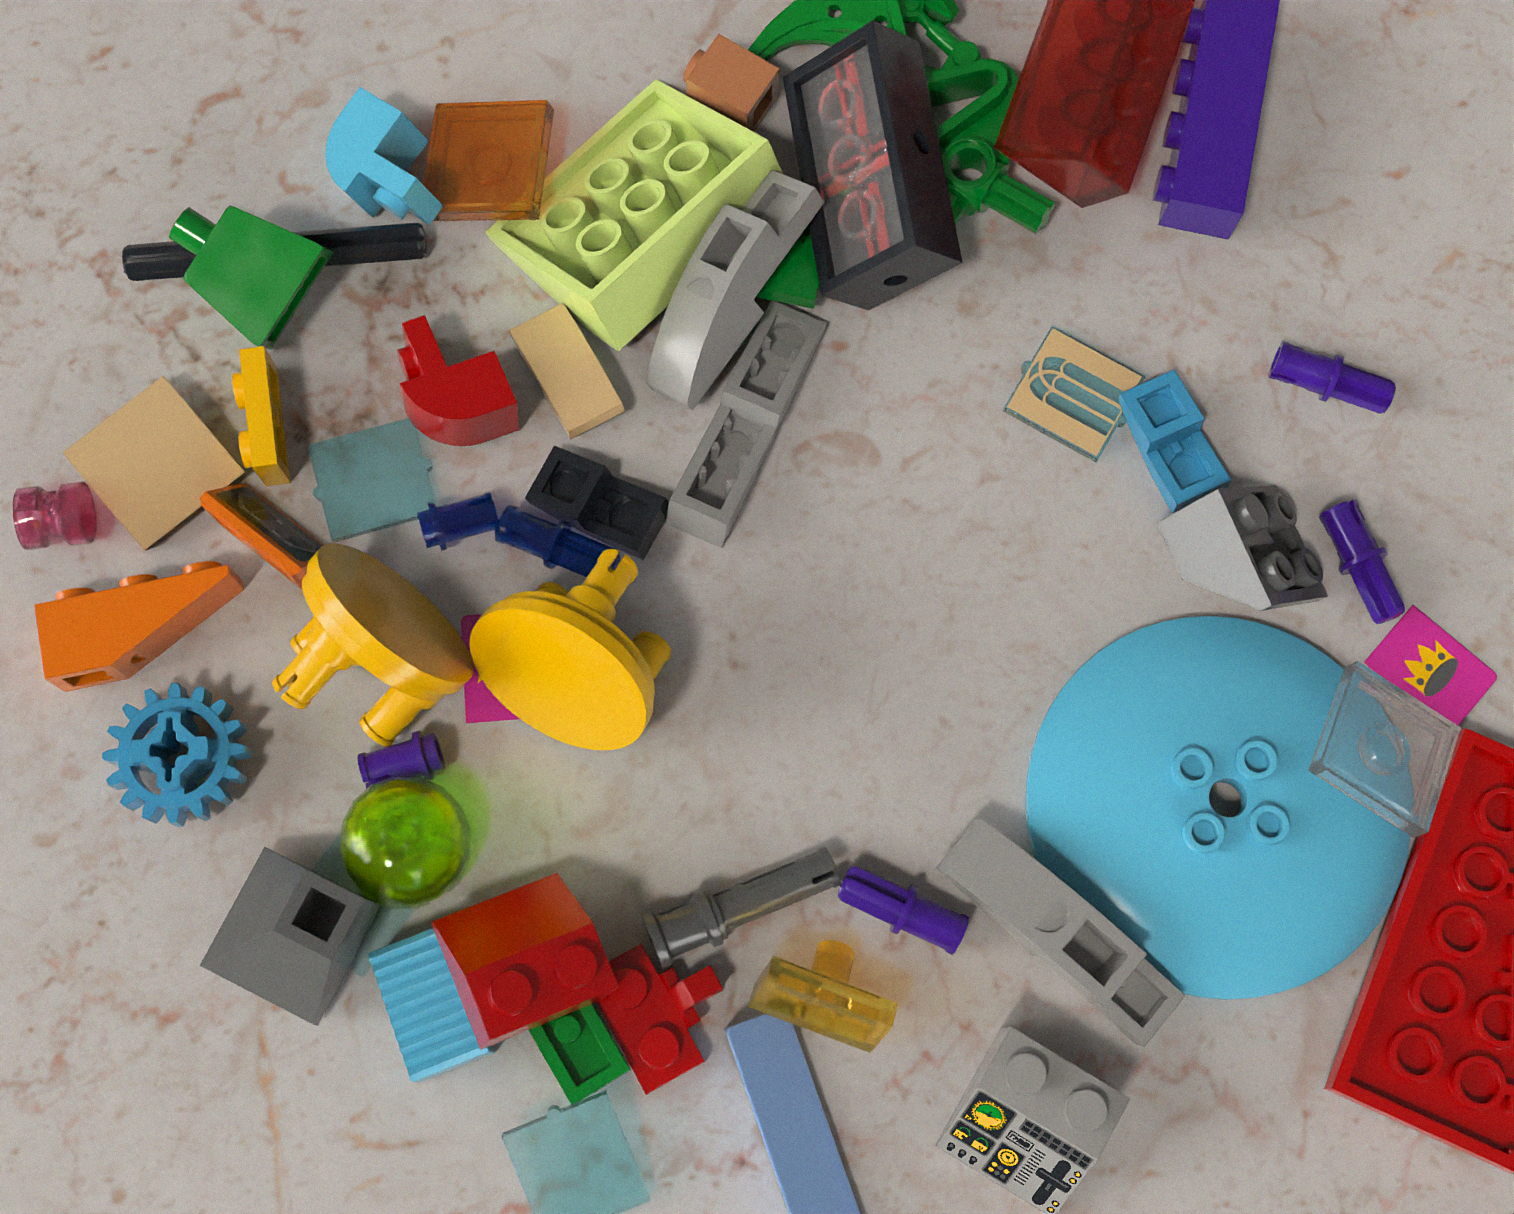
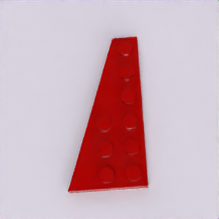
[1324,728,1514,1174]

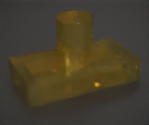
[748,940,898,1053]

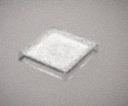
[1308,661,1461,838]

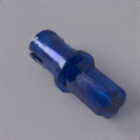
[495,504,620,577]

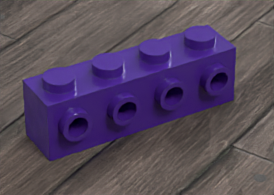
[1153,0,1280,240]

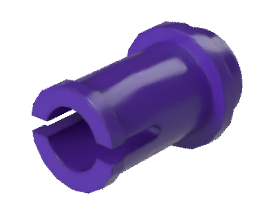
[357,731,445,794]

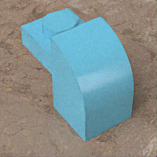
[325,87,443,225]

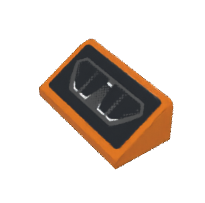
[199,484,323,591]

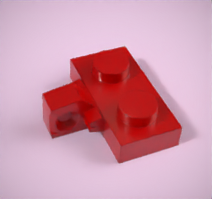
[597,943,723,1095]

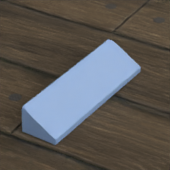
[724,1007,860,1214]

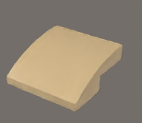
[62,376,245,551]

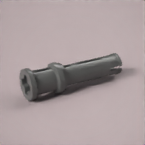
[641,847,841,969]

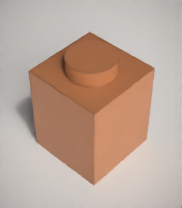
[683,33,779,132]

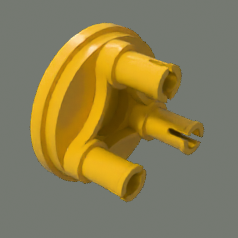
[272,543,474,747]
[469,549,672,750]

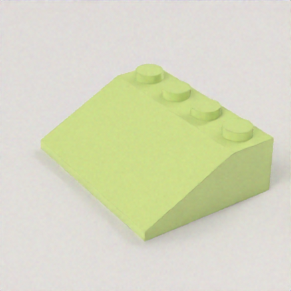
[485,79,783,351]

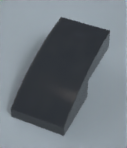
[525,445,669,560]

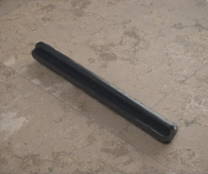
[122,223,427,281]

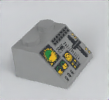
[935,1027,1130,1214]

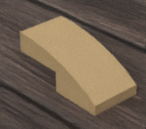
[509,303,625,439]

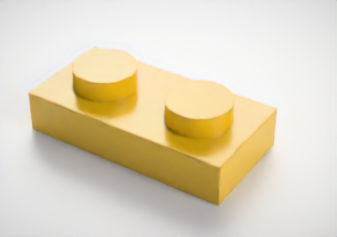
[232,346,291,487]

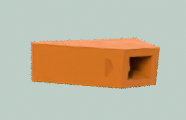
[34,561,244,692]

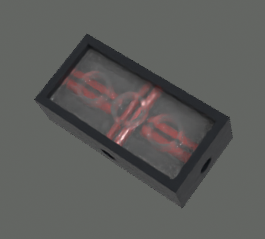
[783,20,963,311]

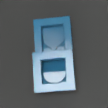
[1118,370,1231,514]

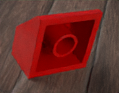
[431,873,619,1050]

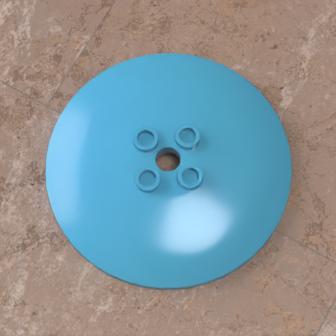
[1025,616,1411,1000]

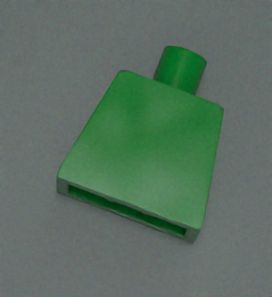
[169,205,333,349]

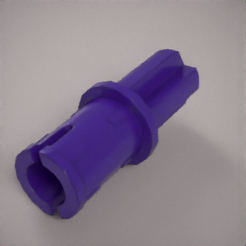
[1268,341,1396,414]
[1319,499,1405,624]
[838,866,969,955]

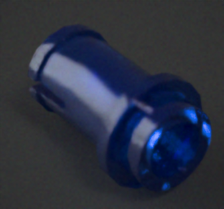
[417,491,501,551]

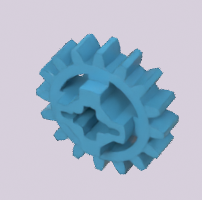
[102,683,252,827]

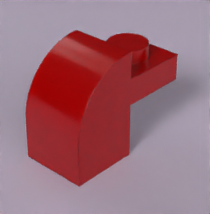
[396,315,519,446]

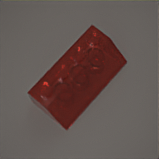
[994,0,1195,208]

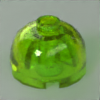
[339,776,472,909]

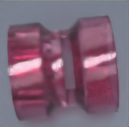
[12,481,97,550]

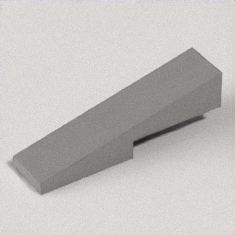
[666,300,827,548]

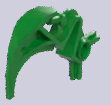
[748,0,1055,234]

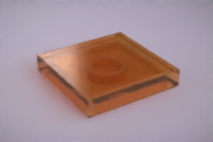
[423,100,554,221]

